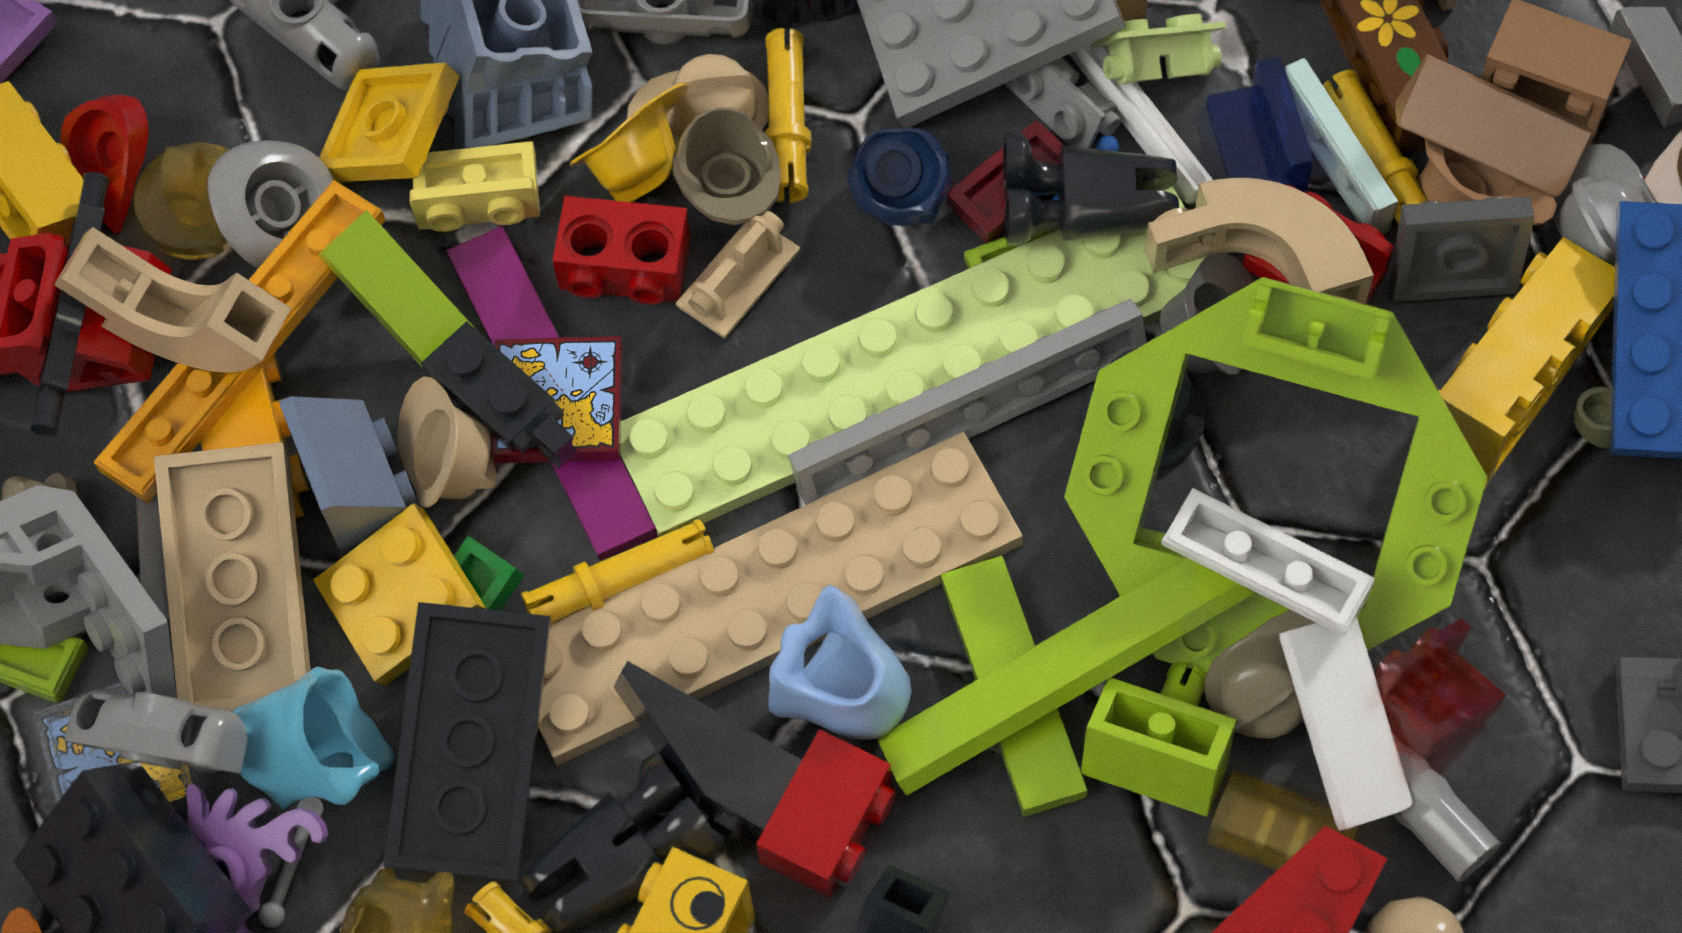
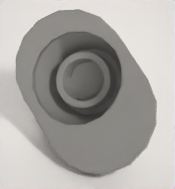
[1553,144,1656,267]

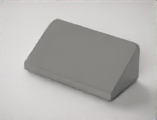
[1609,7,1682,128]

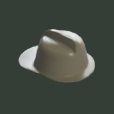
[1205,610,1316,739]

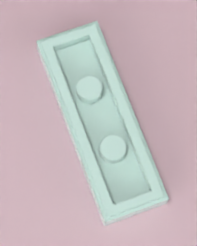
[1279,58,1398,234]

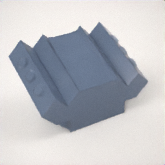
[420,0,592,149]

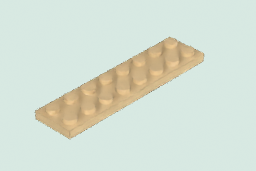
[538,432,1023,766]

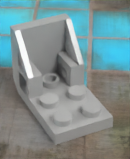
[0,485,177,699]

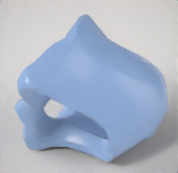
[768,585,912,740]

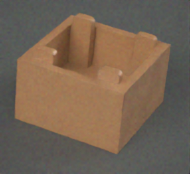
[1481,0,1632,147]

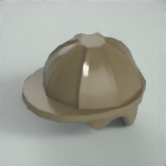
[673,107,781,225]

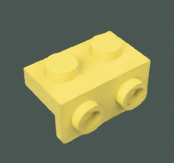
[409,141,540,232]

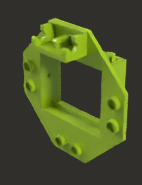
[1064,277,1487,673]

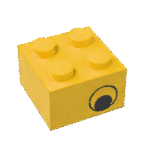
[617,847,756,933]

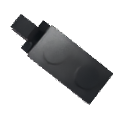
[421,321,577,469]

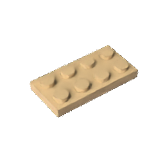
[154,442,311,711]

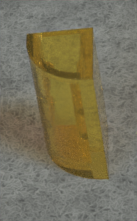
[1207,769,1359,871]

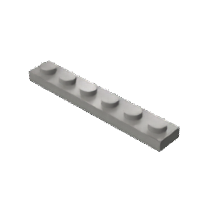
[788,298,1147,505]

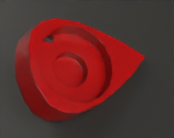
[61,95,149,233]

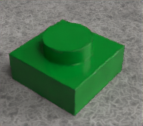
[454,536,525,611]

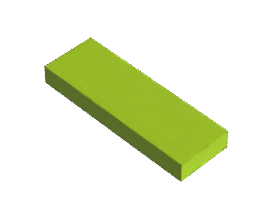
[317,211,474,367]

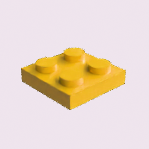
[319,62,460,182]
[313,503,486,686]

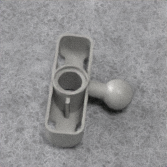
[230,0,380,90]
[577,0,752,45]
[64,690,248,774]

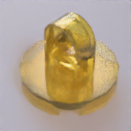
[134,142,229,260]

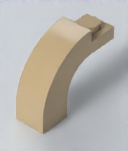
[1145,178,1374,304]
[54,227,291,372]

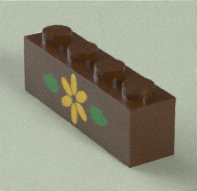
[1318,0,1450,157]

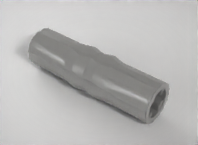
[1389,724,1501,882]

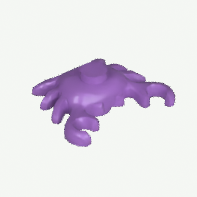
[186,784,328,933]

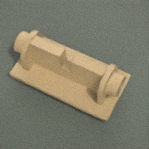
[676,211,800,339]

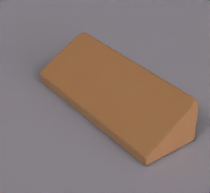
[1395,54,1591,198]

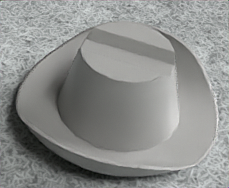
[207,140,335,269]

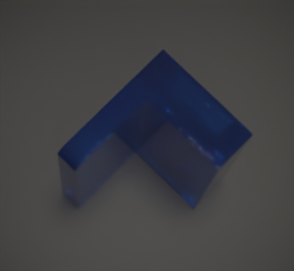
[1206,56,1314,191]

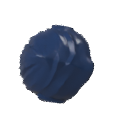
[847,127,952,226]

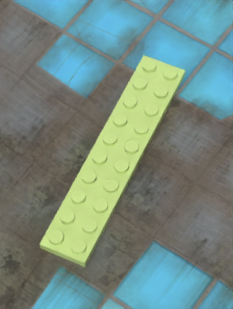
[621,186,1206,537]

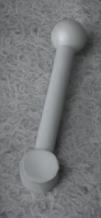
[258,797,325,928]

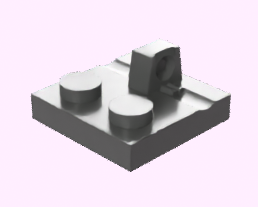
[1389,196,1535,302]
[1615,657,1682,793]

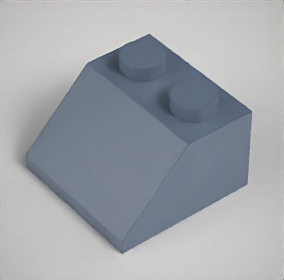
[279,396,419,556]

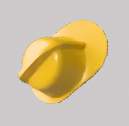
[570,83,689,202]

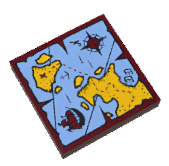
[491,336,623,463]

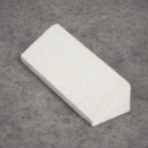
[1161,488,1375,636]
[1279,617,1412,831]

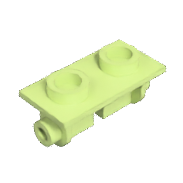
[1091,14,1227,85]

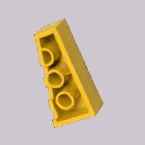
[1438,237,1615,489]

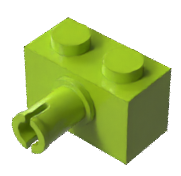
[1081,662,1237,817]

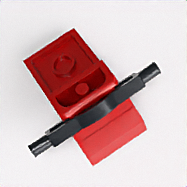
[0,172,172,436]

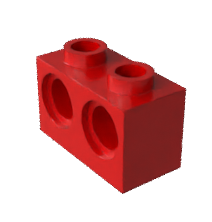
[552,196,692,305]

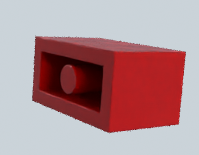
[756,729,897,899]

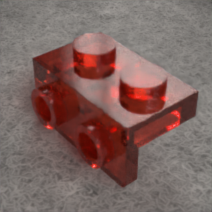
[1374,618,1506,760]

